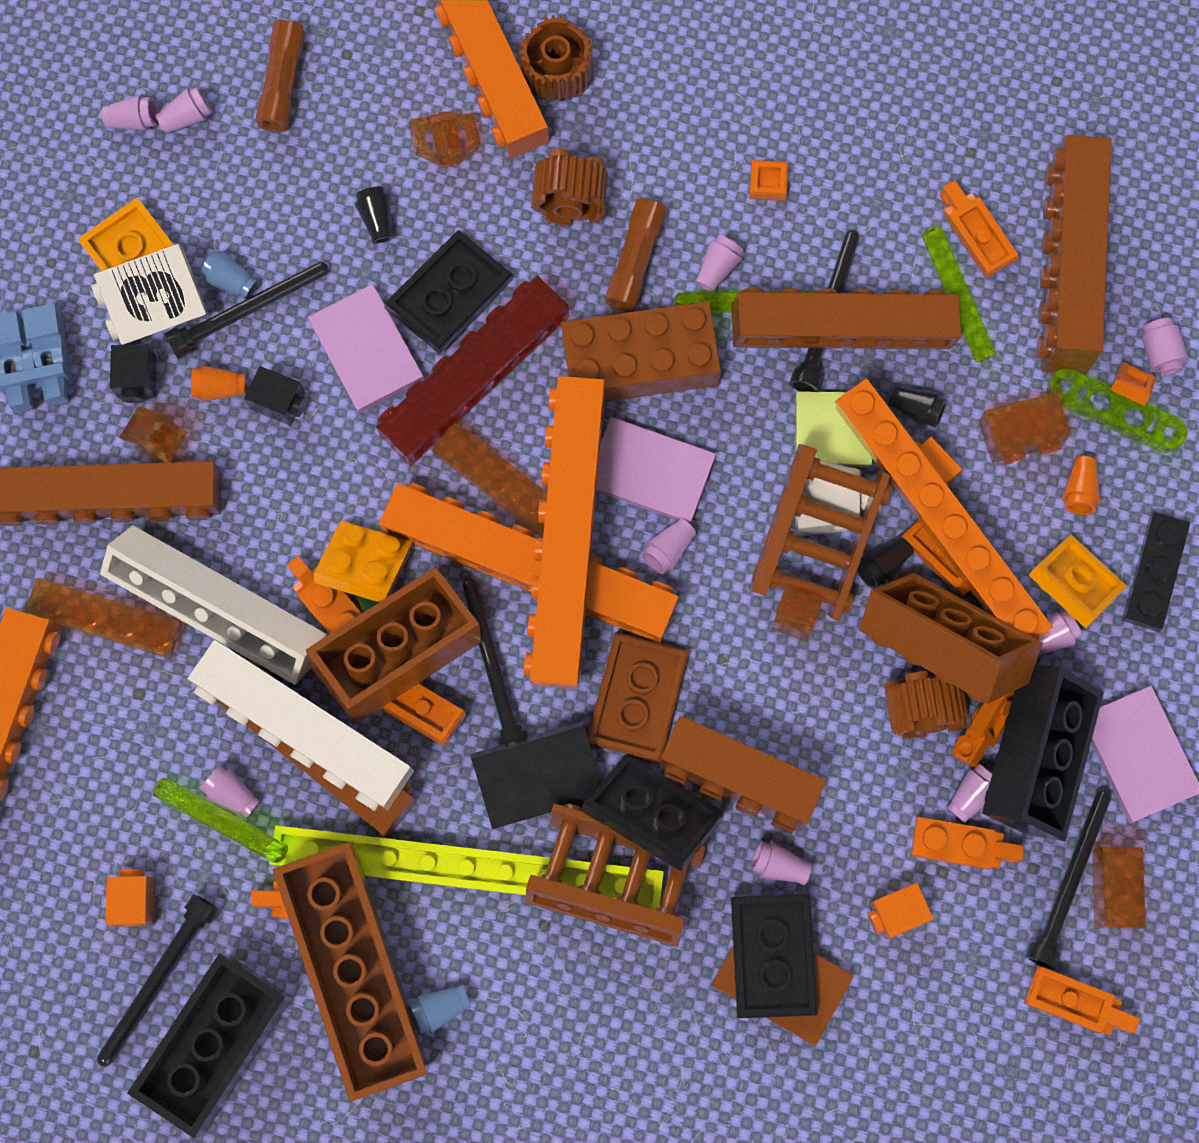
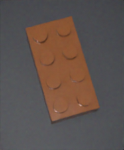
[561,301,721,402]
[305,566,482,726]
[859,573,1043,704]
[659,716,826,834]

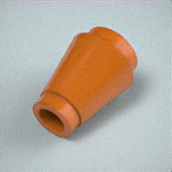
[191,365,245,402]
[1062,456,1101,515]

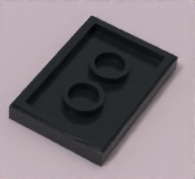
[384,230,513,355]
[470,721,601,829]
[582,755,724,871]
[730,894,818,1019]

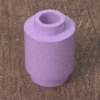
[1142,318,1189,376]

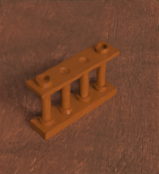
[749,444,893,621]
[526,804,705,947]

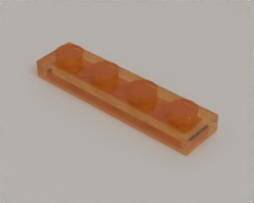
[432,422,547,538]
[24,578,183,659]

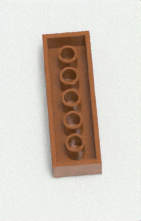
[1036,135,1112,375]
[272,841,429,1102]

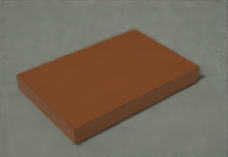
[587,632,689,763]
[711,946,854,1046]

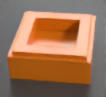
[749,160,788,201]
[1110,362,1156,406]

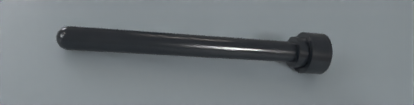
[789,230,859,392]
[164,262,329,359]
[462,578,528,746]
[1025,789,1111,970]
[97,893,220,1067]

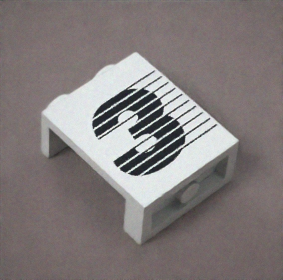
[91,244,209,345]

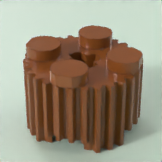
[519,15,593,102]
[531,148,608,227]
[884,671,969,739]

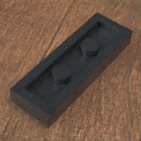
[1122,512,1190,632]

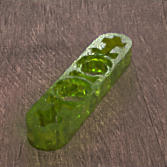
[1046,369,1188,453]

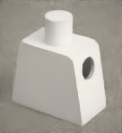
[795,461,882,537]

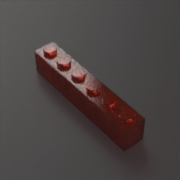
[376,275,570,467]

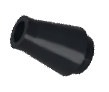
[355,186,393,244]
[888,385,947,428]
[857,537,914,589]

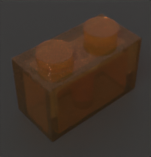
[979,392,1071,465]
[1092,846,1146,930]

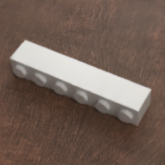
[100,525,327,685]
[187,639,414,811]

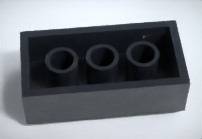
[982,665,1104,842]
[127,953,293,1138]

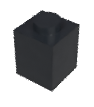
[109,344,157,403]
[244,366,307,426]

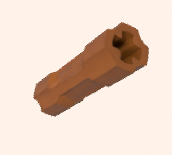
[255,19,305,133]
[605,198,666,312]

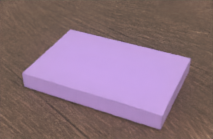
[307,284,424,414]
[596,417,716,524]
[1091,686,1199,824]

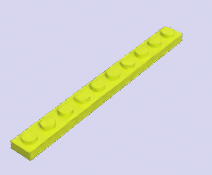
[269,825,664,910]

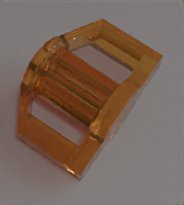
[409,111,481,167]

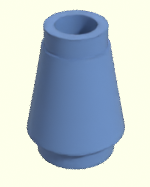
[199,250,257,299]
[408,985,471,1034]

